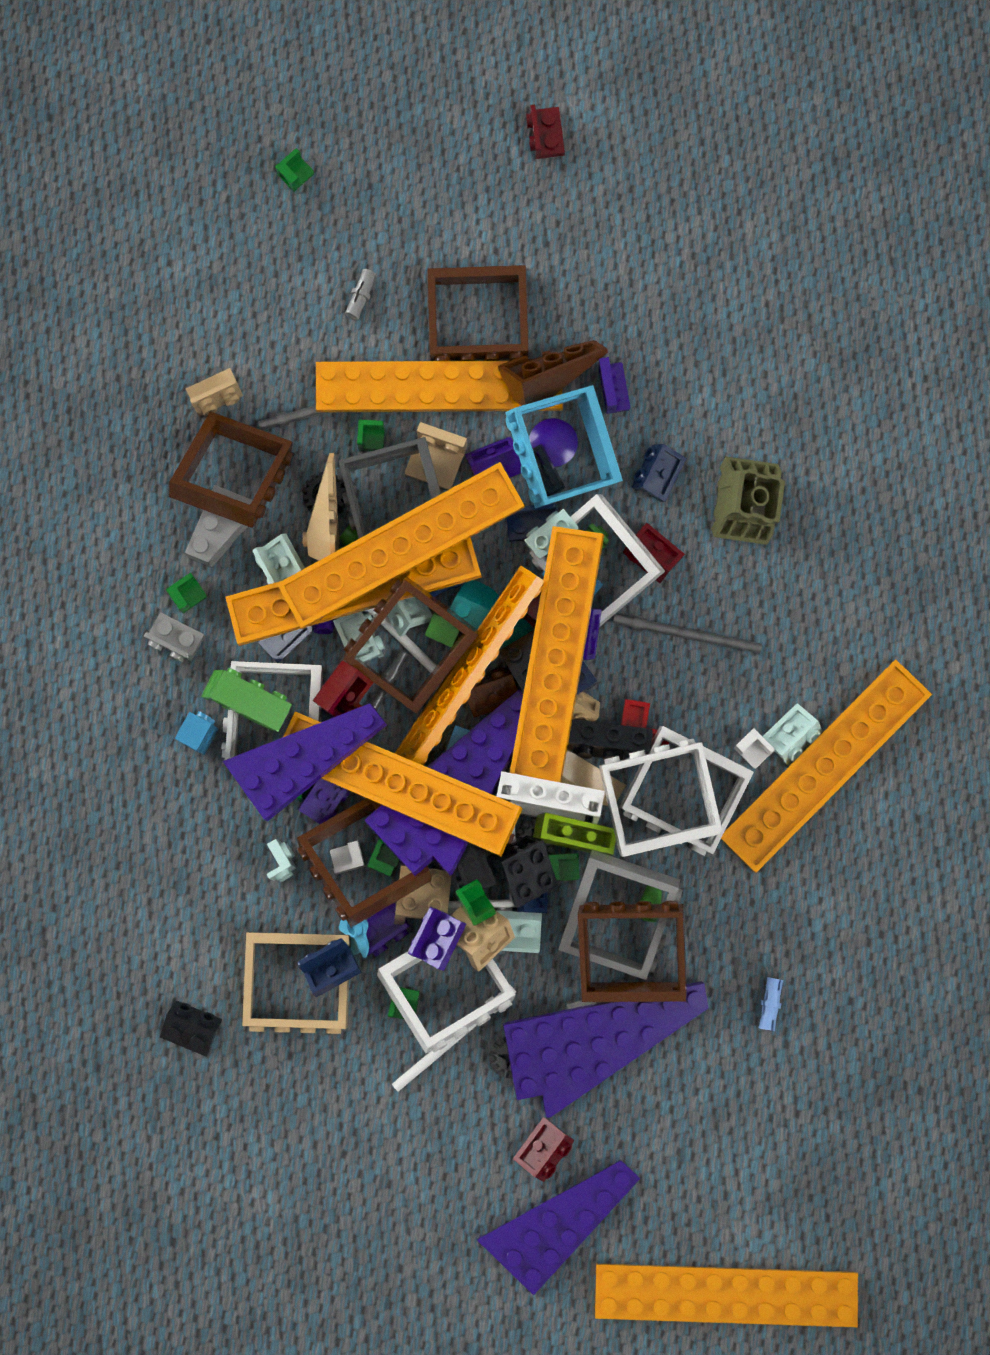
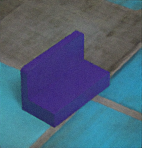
[465,436,521,478]

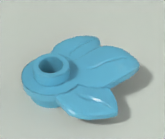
[339,919,369,958]

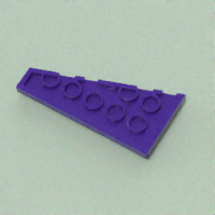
[223,704,387,821]
[477,1160,640,1295]

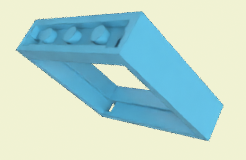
[505,385,623,508]

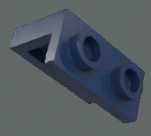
[297,938,362,998]

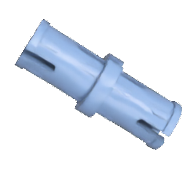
[759,977,784,1031]

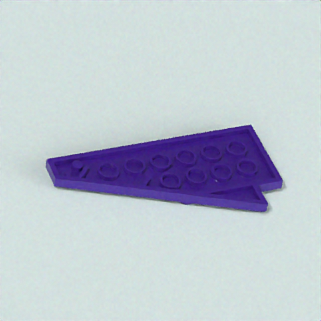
[365,690,523,876]
[502,981,709,1118]

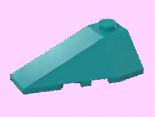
[450,580,534,648]

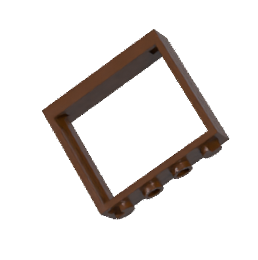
[427,265,528,361]
[169,411,295,528]
[343,575,478,713]
[296,798,431,928]
[578,901,687,1002]

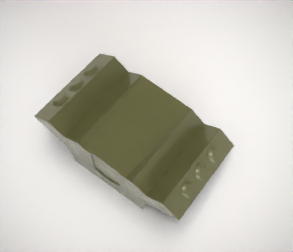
[711,456,785,545]

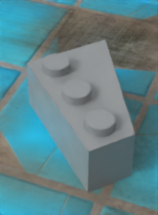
[185,485,253,567]

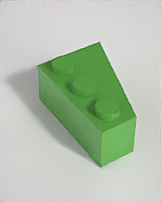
[201,668,292,732]

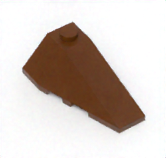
[498,340,608,406]

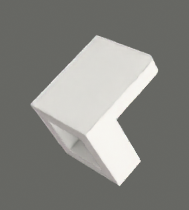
[734,728,775,769]
[330,841,365,875]

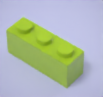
[533,812,616,855]

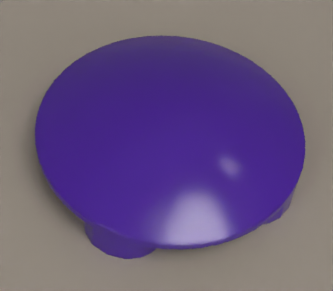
[529,418,578,467]

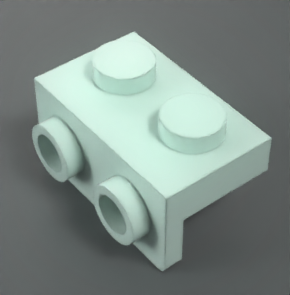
[524,509,578,559]
[252,534,305,585]
[267,839,296,882]

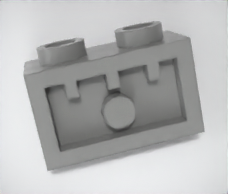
[144,612,205,663]

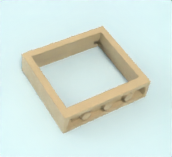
[242,932,351,1034]

